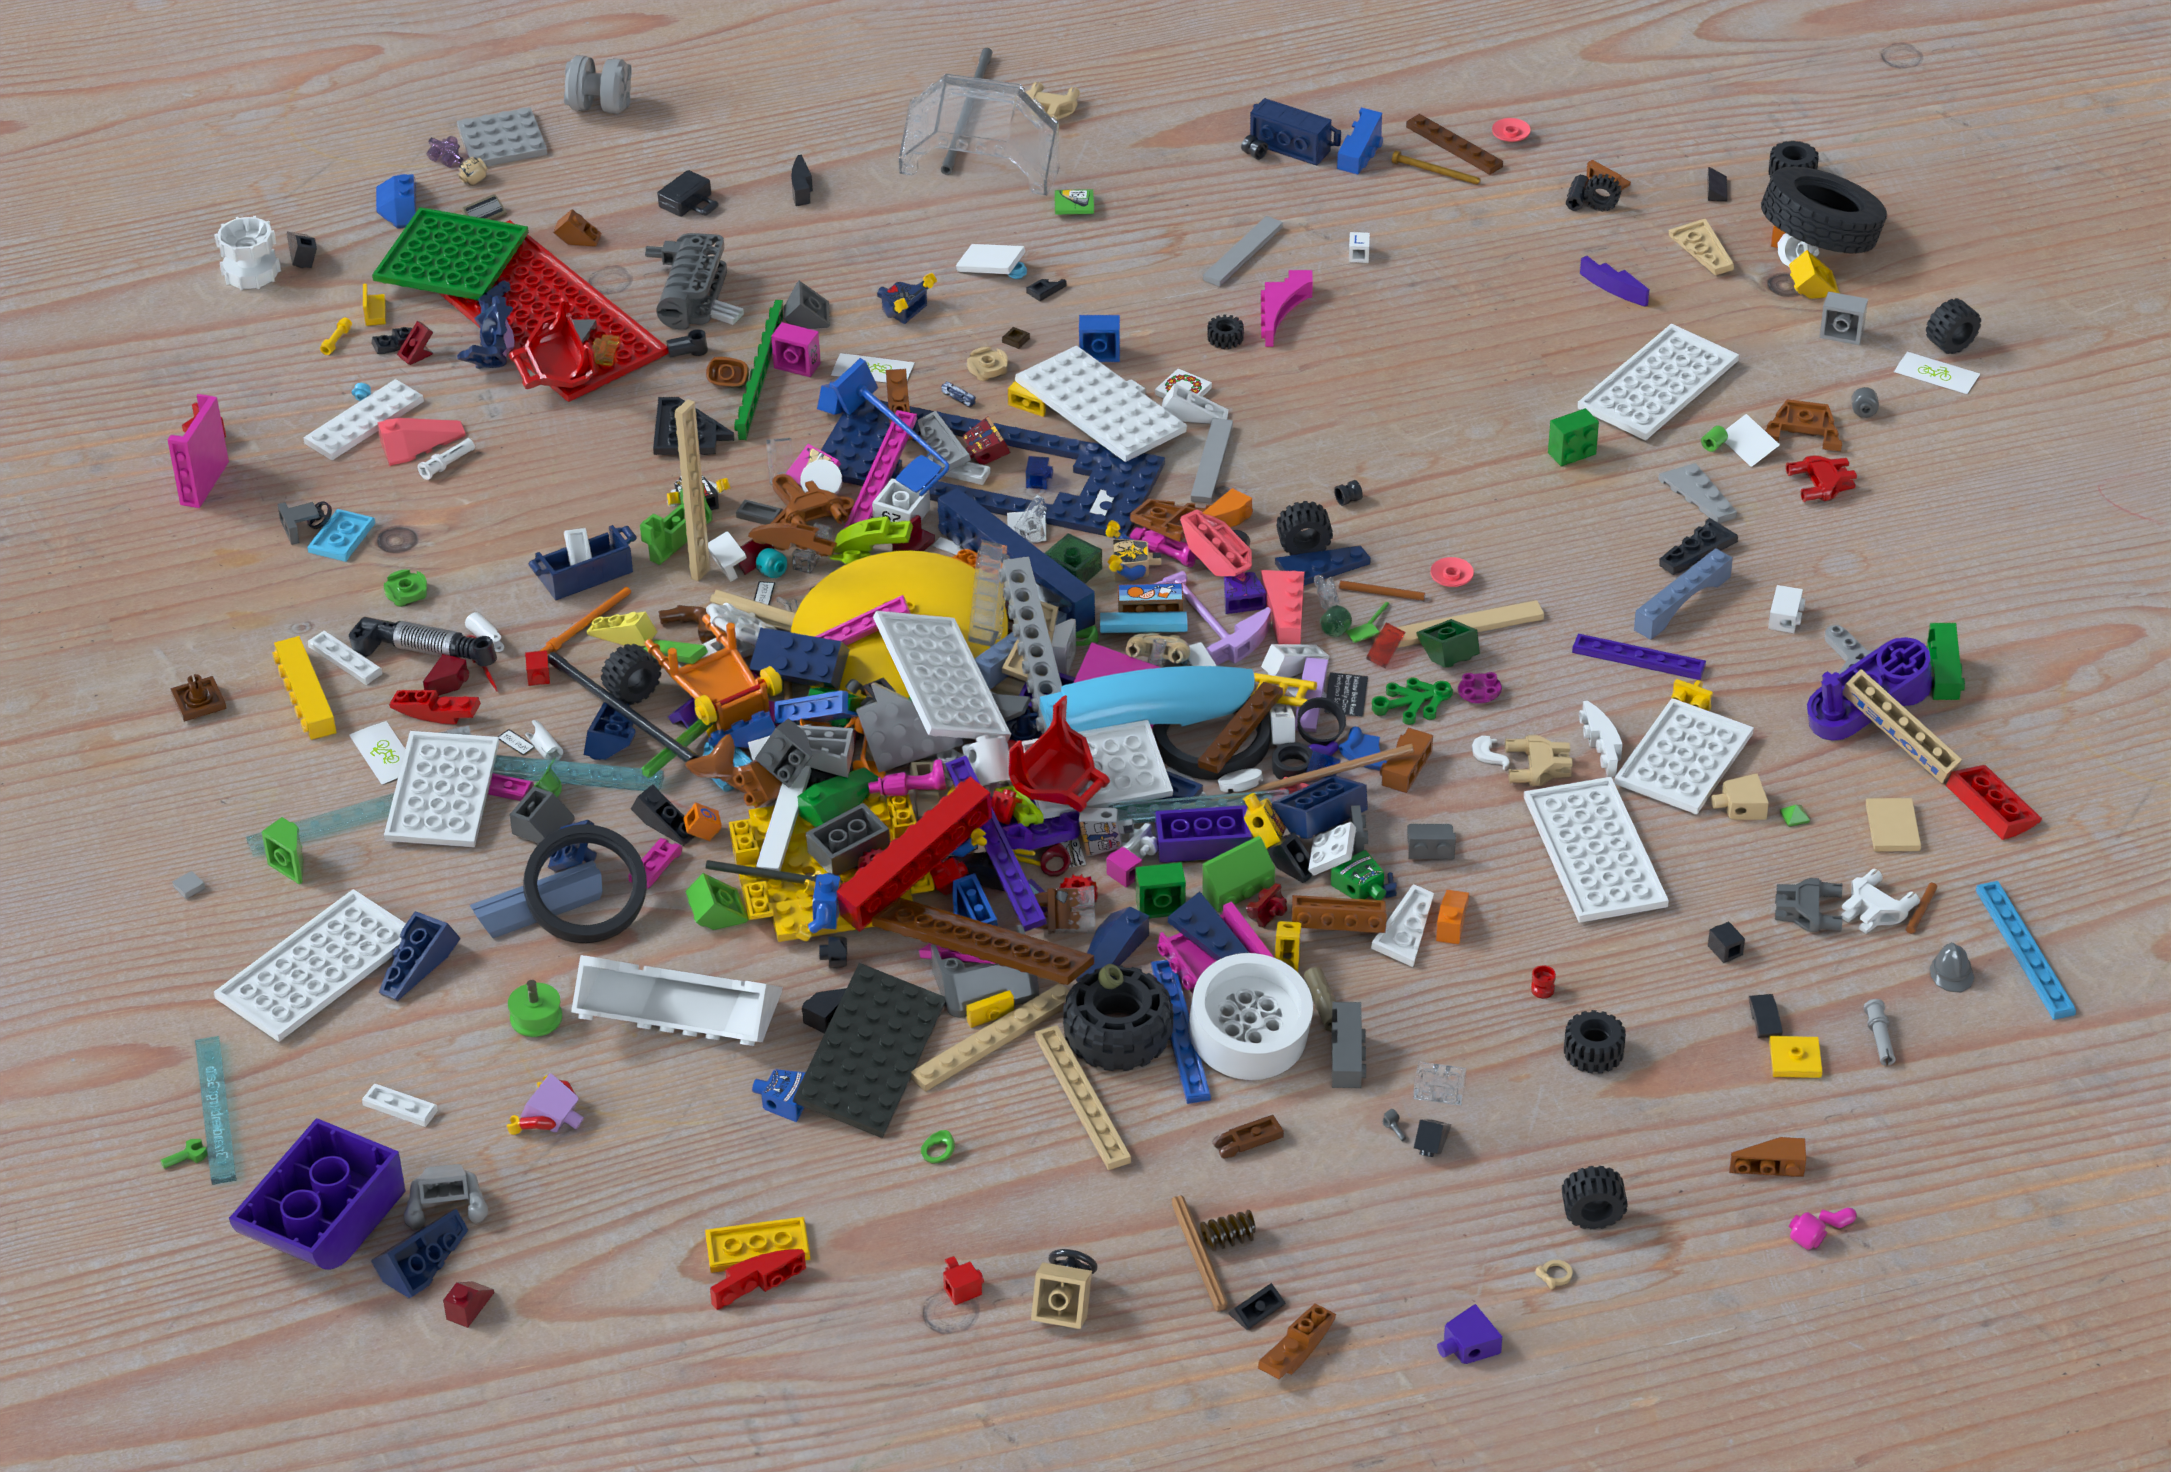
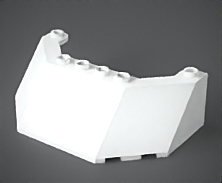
[571,955,783,1046]

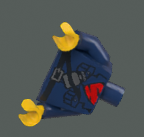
[877,273,937,324]

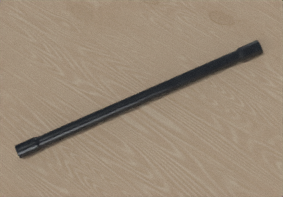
[548,652,699,763]

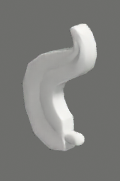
[1472,736,1510,770]

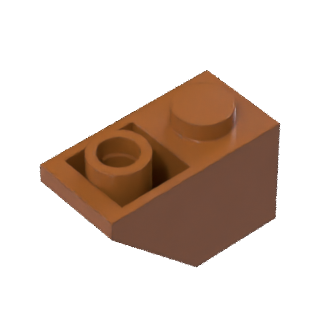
[553,209,602,247]

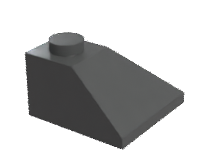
[784,280,830,329]

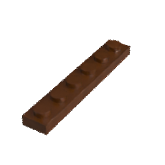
[1406,114,1503,175]
[1198,682,1283,774]

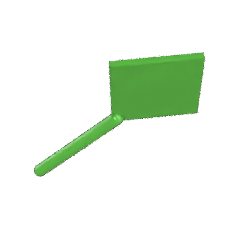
[1346,602,1389,643]

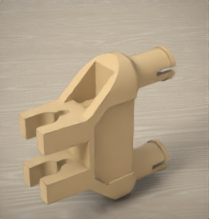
[1024,82,1080,127]
[1126,632,1190,663]
[1505,735,1572,786]

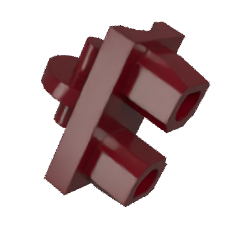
[1246,883,1288,927]

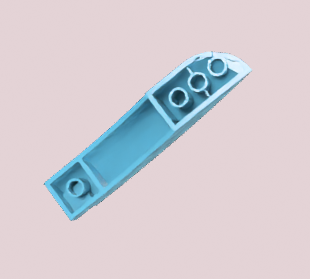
[1040,666,1255,732]

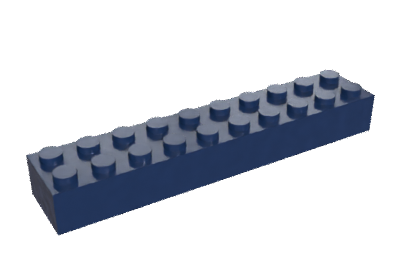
[937,487,1095,632]

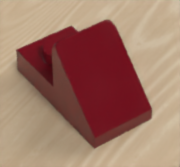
[397,321,433,365]

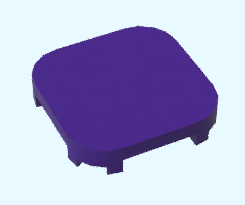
[990,796,1081,850]

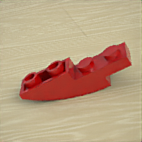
[389,690,481,725]
[710,1249,806,1310]

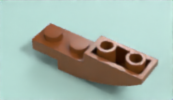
[886,369,912,441]
[748,523,837,557]
[1258,1303,1336,1380]

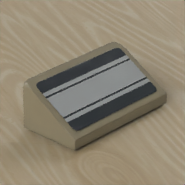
[462,194,507,220]

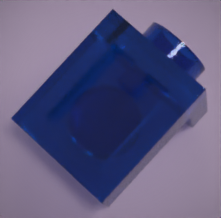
[1306,751,1341,778]

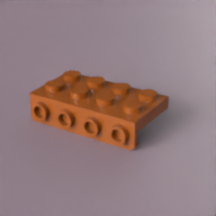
[1292,895,1387,933]

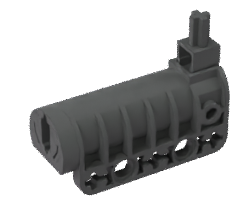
[645,233,727,330]

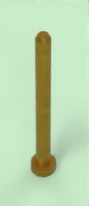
[1392,150,1481,185]

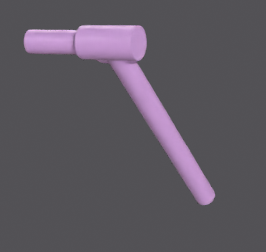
[1154,571,1229,639]

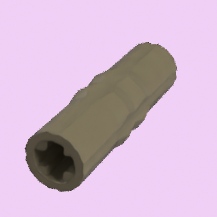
[1304,967,1336,1031]

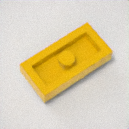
[966,990,1014,1028]

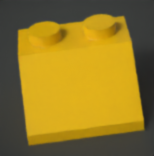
[1789,250,1840,299]

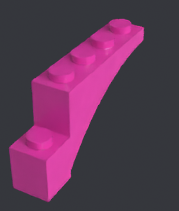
[1261,270,1313,347]

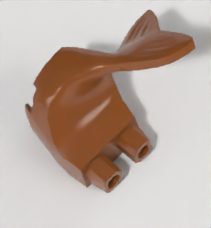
[685,734,782,808]

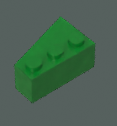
[1926,623,1965,700]

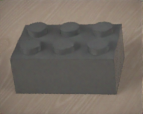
[806,803,890,876]

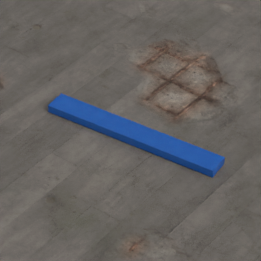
[1151,960,1211,1104]

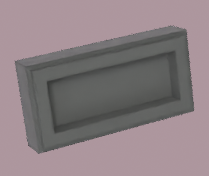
[736,500,783,525]

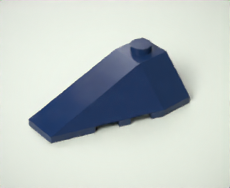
[583,702,636,760]
[379,911,461,1001]
[371,1208,468,1298]

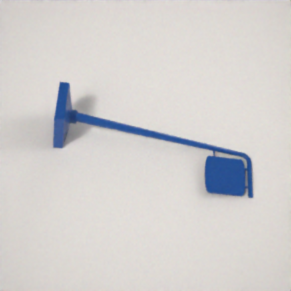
[832,358,950,497]

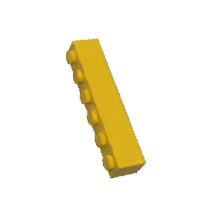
[272,636,336,740]

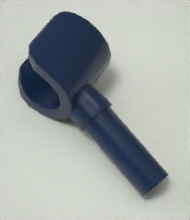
[1382,872,1397,898]

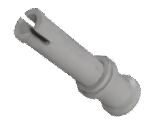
[1864,999,1896,1066]

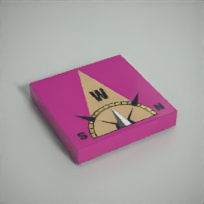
[786,444,841,489]

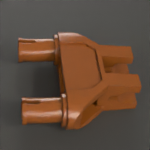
[785,480,849,525]

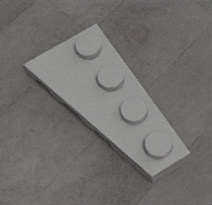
[918,411,971,479]
[1658,463,1737,523]

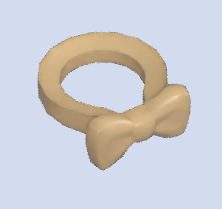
[1536,1260,1573,1290]

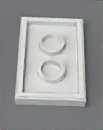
[956,244,1025,274]

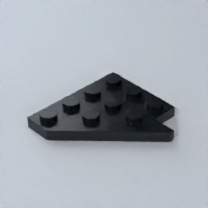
[653,397,735,455]

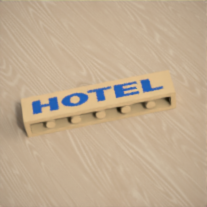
[1842,669,1962,783]

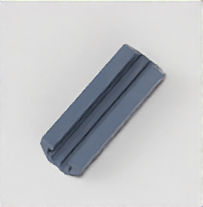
[470,860,602,938]

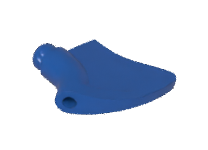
[1339,726,1386,770]

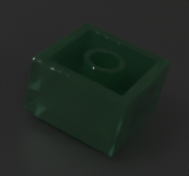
[1045,533,1102,584]

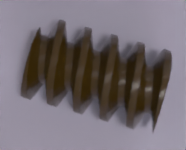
[1200,1209,1256,1252]

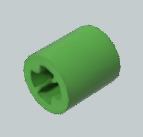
[1701,425,1728,452]

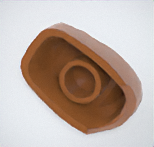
[706,357,749,387]

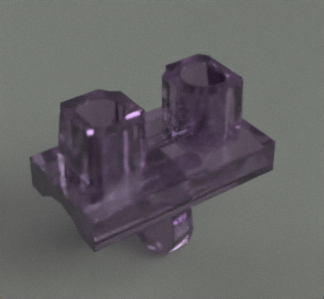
[426,136,464,168]

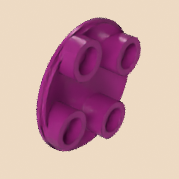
[1458,672,1502,703]

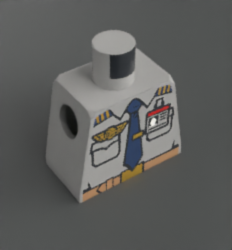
[1079,808,1134,856]

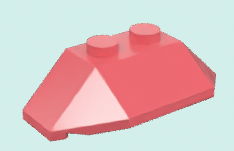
[1180,509,1252,576]

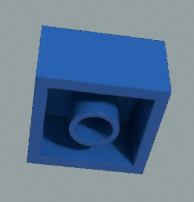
[1079,315,1120,362]

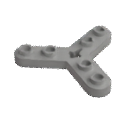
[1825,625,1874,674]

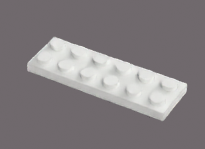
[303,379,424,460]

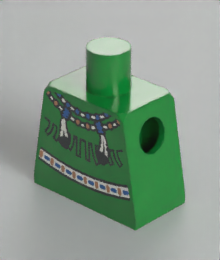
[1331,850,1386,900]

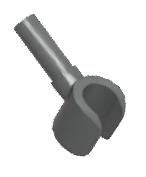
[1382,1109,1406,1141]

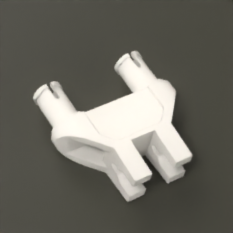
[1841,869,1920,934]

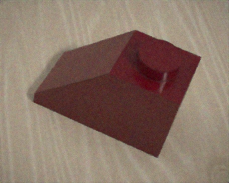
[423,654,469,696]
[443,1281,495,1328]

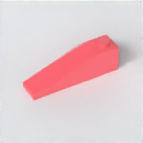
[377,418,466,466]

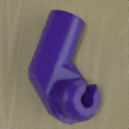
[1308,741,1339,761]

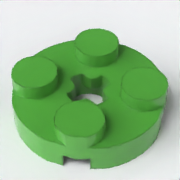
[384,569,428,607]

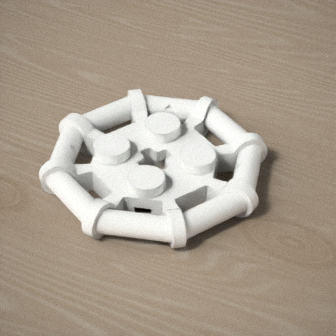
[706,603,777,646]

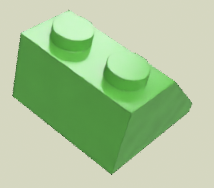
[262,817,304,885]
[685,873,748,930]

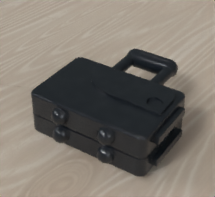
[657,170,719,217]

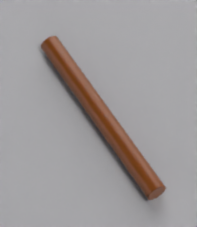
[1339,580,1425,601]

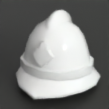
[1778,233,1820,267]

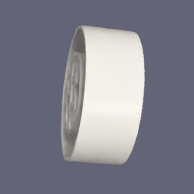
[1188,953,1313,1080]

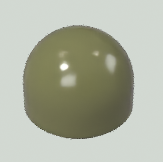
[1098,964,1123,989]

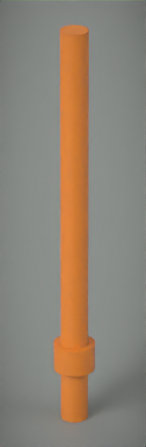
[539,587,631,654]

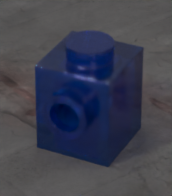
[1026,456,1053,489]

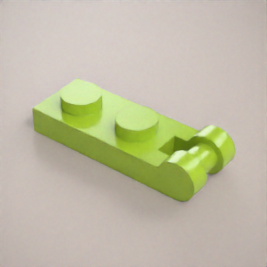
[994,785,1044,827]

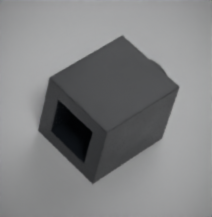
[1708,921,1745,963]

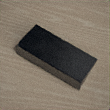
[1707,167,1727,202]
[1228,1283,1286,1330]

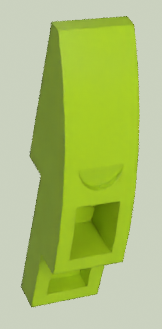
[834,516,913,553]

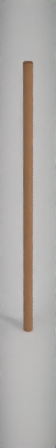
[1152,744,1414,824]

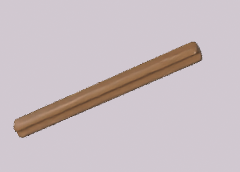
[1172,1195,1228,1312]

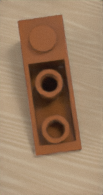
[1729,1137,1806,1177]

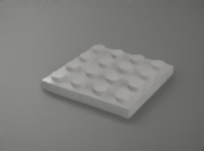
[456,107,547,166]

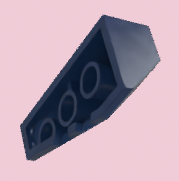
[1076,907,1149,982]

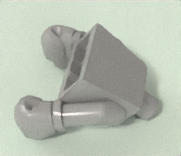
[404,1164,488,1230]

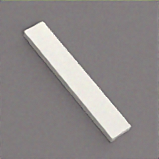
[756,766,811,871]

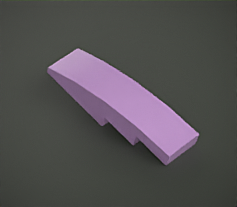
[1295,657,1328,732]

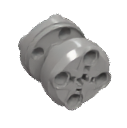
[564,55,632,114]

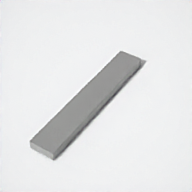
[1203,216,1283,287]
[1191,418,1233,504]

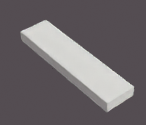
[308,631,382,685]

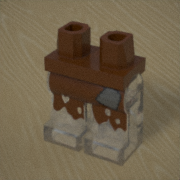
[1035,886,1095,934]

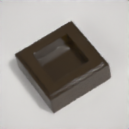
[1002,327,1030,349]

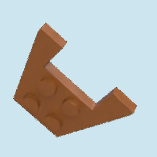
[1765,399,1842,452]
[1130,499,1211,542]

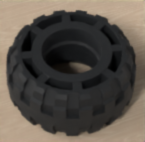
[1063,965,1173,1071]

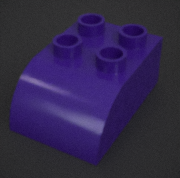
[229,1118,406,1270]

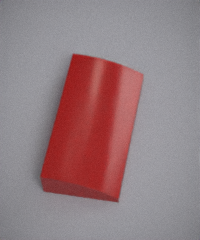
[1946,765,2042,840]

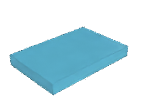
[307,509,376,562]

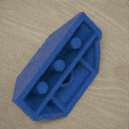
[376,174,417,229]

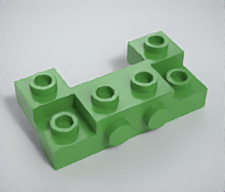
[640,484,713,565]

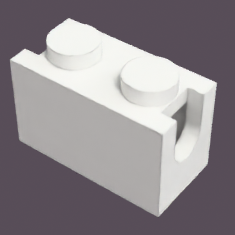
[1768,585,1806,633]

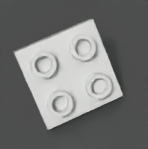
[1308,822,1356,876]

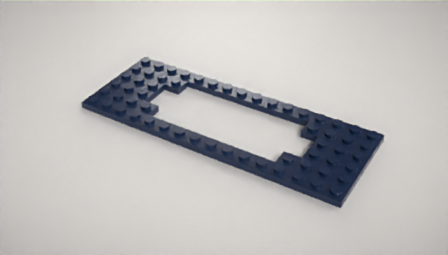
[821,399,1165,538]

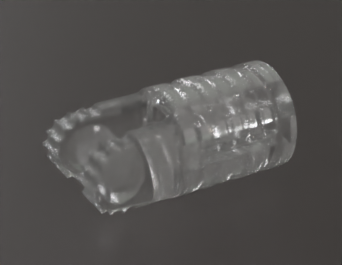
[1314,575,1340,610]

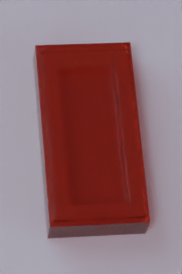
[1366,622,1406,669]

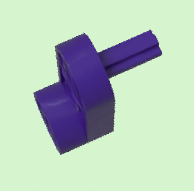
[1807,637,1932,741]

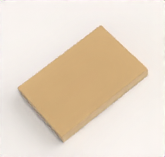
[1866,798,1921,852]

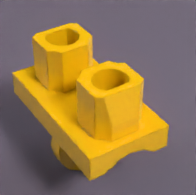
[1671,679,1713,711]

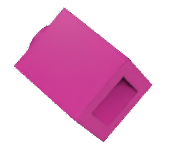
[1106,846,1142,888]

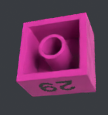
[771,322,821,377]

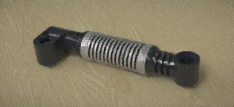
[349,617,497,666]

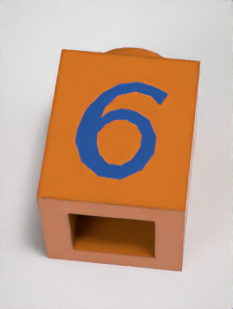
[684,802,722,841]

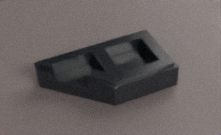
[1026,279,1067,301]

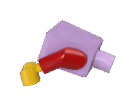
[506,1073,584,1135]

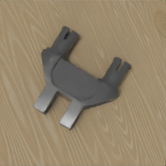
[1775,878,1843,932]

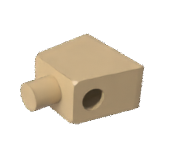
[1711,774,1769,820]

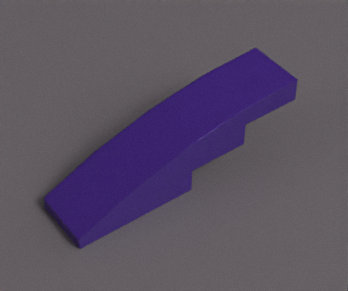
[1580,256,1650,307]

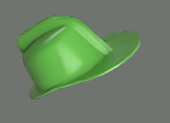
[534,757,562,797]

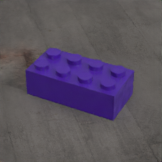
[1155,805,1251,863]

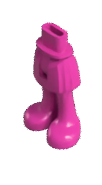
[1130,527,1199,567]
[868,759,947,796]

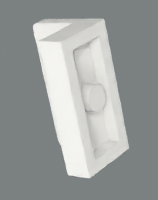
[708,532,747,582]

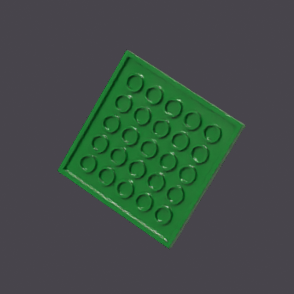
[372,207,529,300]

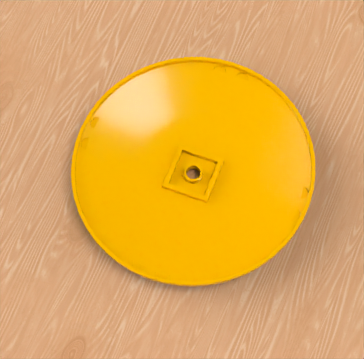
[791,551,1008,698]

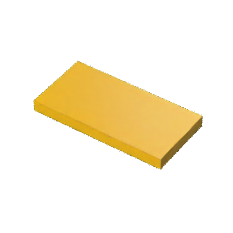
[705,1217,810,1273]

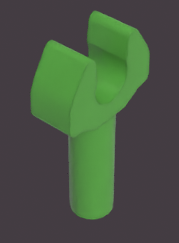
[160,1139,208,1169]

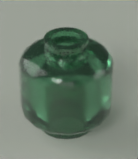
[1320,605,1352,637]

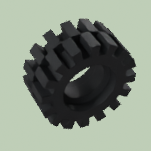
[1584,174,1622,212]
[1207,314,1244,349]

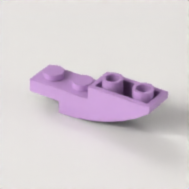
[1206,607,1271,666]

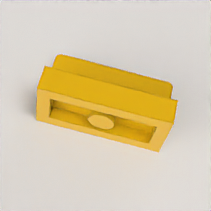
[363,283,386,326]

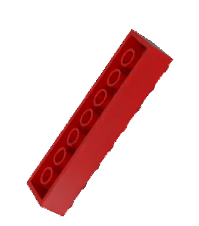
[837,776,992,932]

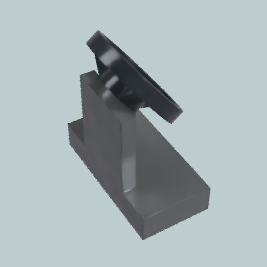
[277,501,332,545]

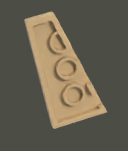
[1669,218,1734,276]
[1002,601,1058,682]

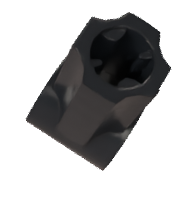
[666,329,708,358]

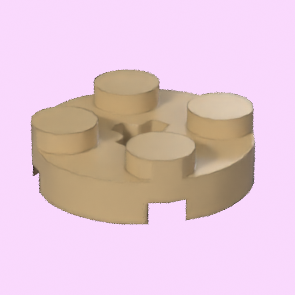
[967,347,1008,381]

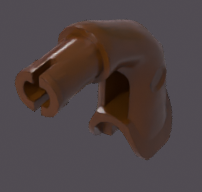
[658,605,716,644]

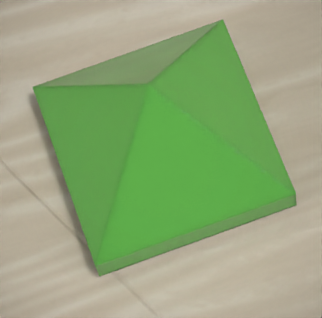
[1780,805,1810,827]

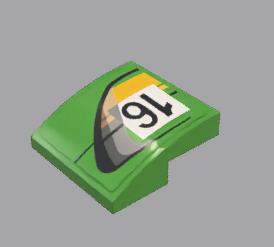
[1055,189,1094,215]

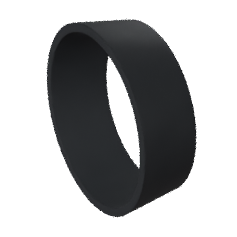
[1297,697,1346,746]

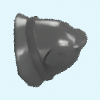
[1930,942,1975,993]

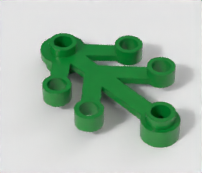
[1371,677,1453,725]

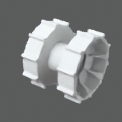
[215,216,281,290]

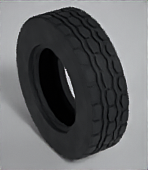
[1761,167,1887,254]

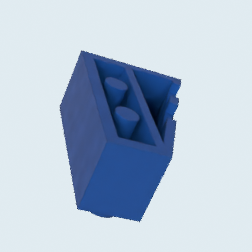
[1337,107,1383,175]
[953,873,998,927]

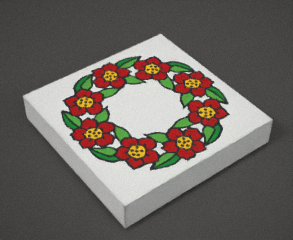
[1155,369,1212,399]

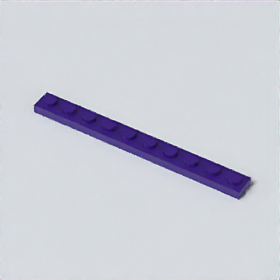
[945,755,1047,932]

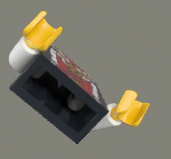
[667,475,731,511]

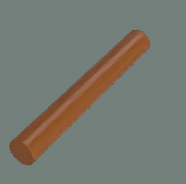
[1906,882,1938,934]

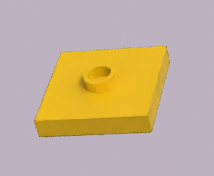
[1769,1036,1822,1078]

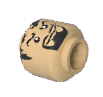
[458,157,488,185]

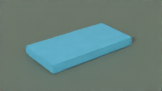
[1100,611,1188,633]

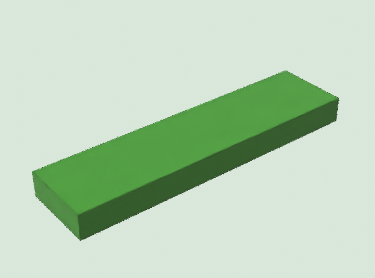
[644,639,708,664]

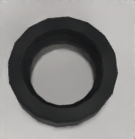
[1272,742,1315,780]

